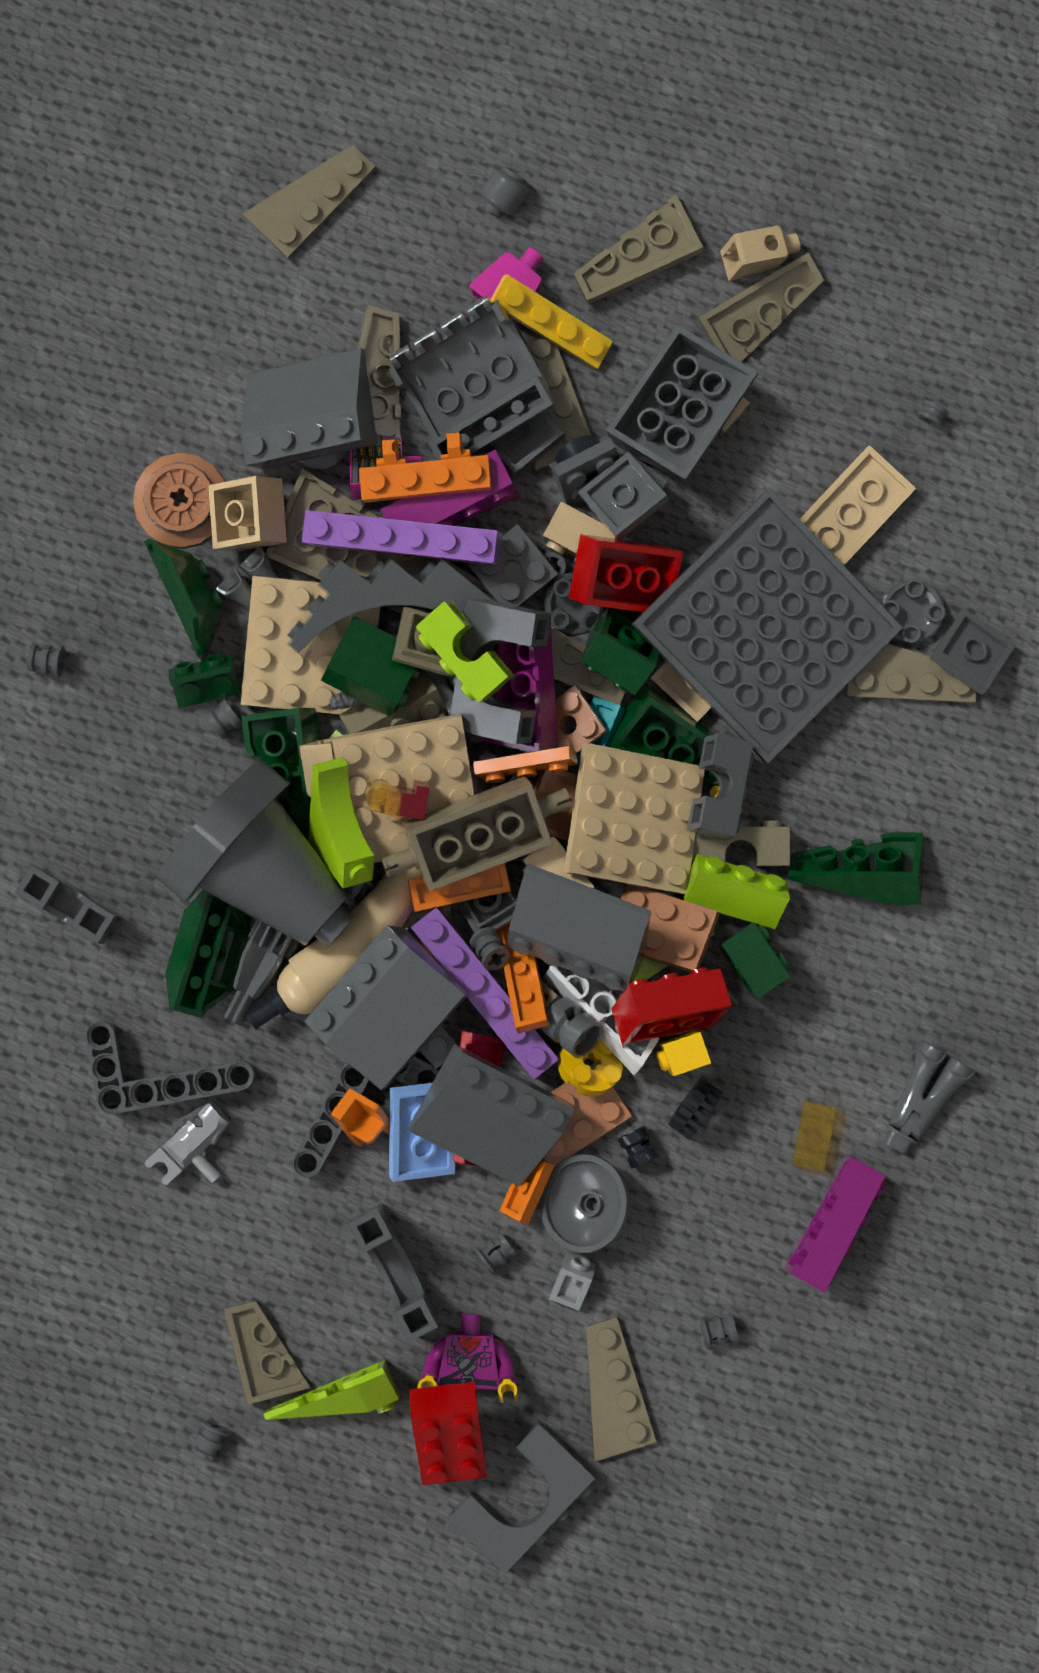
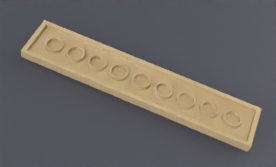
[650,445,916,722]

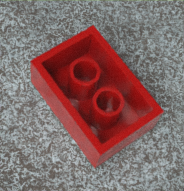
[569,534,683,612]
[611,967,732,1045]
[409,1382,487,1485]

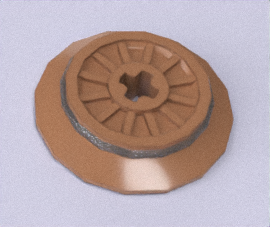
[133,452,225,548]

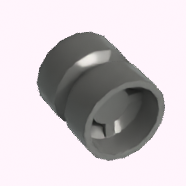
[541,998,603,1058]

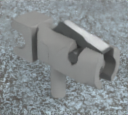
[145,1102,231,1186]

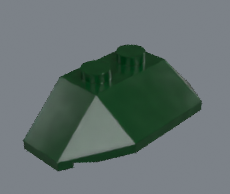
[144,539,224,660]
[165,890,250,1018]

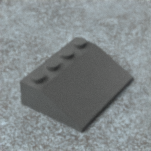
[606,325,758,481]
[241,348,377,469]
[507,864,651,991]
[304,925,468,1090]
[407,1044,575,1186]

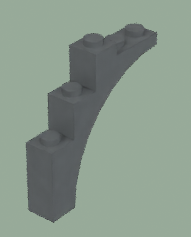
[287,559,493,653]

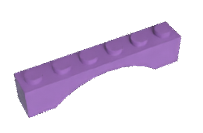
[302,510,503,566]
[411,907,559,1080]

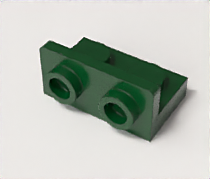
[169,653,241,708]

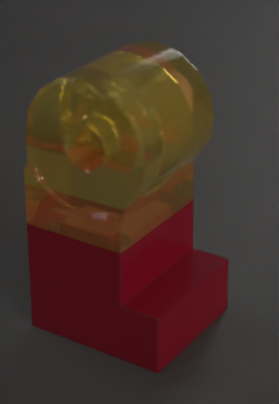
[365,779,430,820]

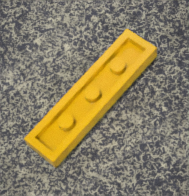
[490,274,613,369]

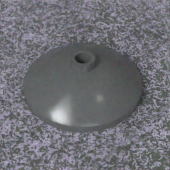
[540,1154,630,1253]

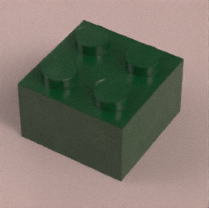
[580,608,660,695]
[718,922,791,999]

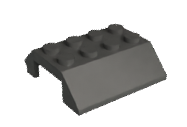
[389,295,554,460]

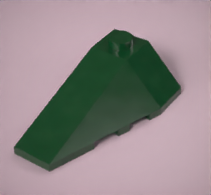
[610,683,719,786]
[241,708,320,838]
[788,832,924,905]

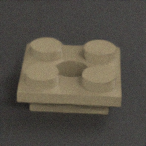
[392,606,449,676]

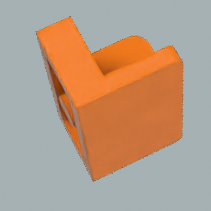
[330,1088,390,1147]

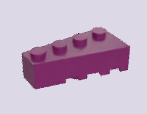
[380,449,521,526]
[484,620,558,752]
[785,1155,886,1293]

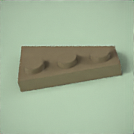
[223,1300,311,1405]

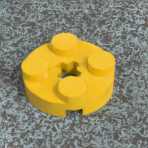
[557,1039,623,1097]

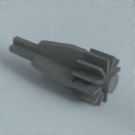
[224,919,299,1025]

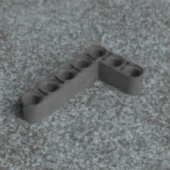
[85,1021,256,1114]
[292,1056,439,1178]

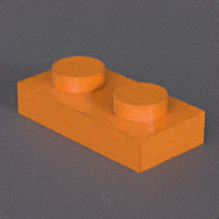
[499,1159,555,1225]

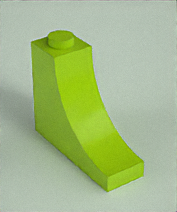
[308,757,374,888]

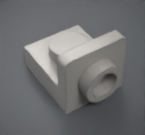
[549,1253,596,1311]

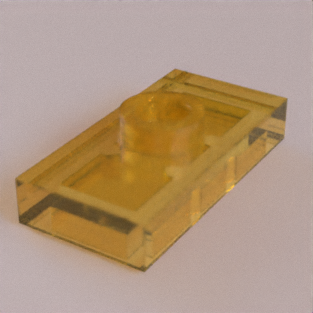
[791,1101,836,1171]

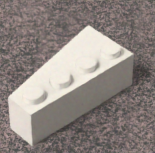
[542,966,660,1075]

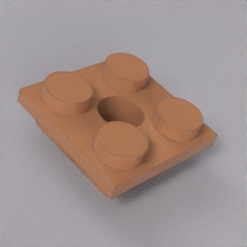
[555,685,607,756]

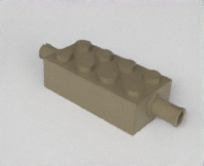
[381,776,572,892]

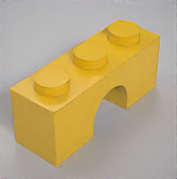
[655,1031,711,1076]

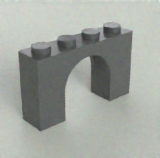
[448,599,552,744]
[348,1203,440,1343]
[448,1420,595,1574]

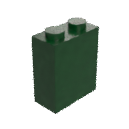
[320,616,422,716]

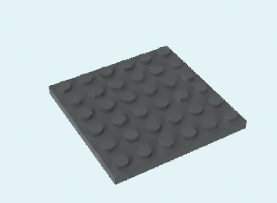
[631,488,903,764]

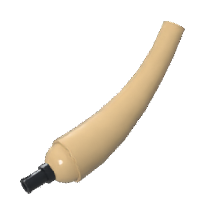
[245,867,422,1030]

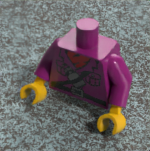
[417,1313,519,1403]

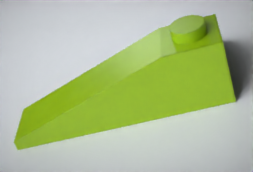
[263,1359,400,1420]

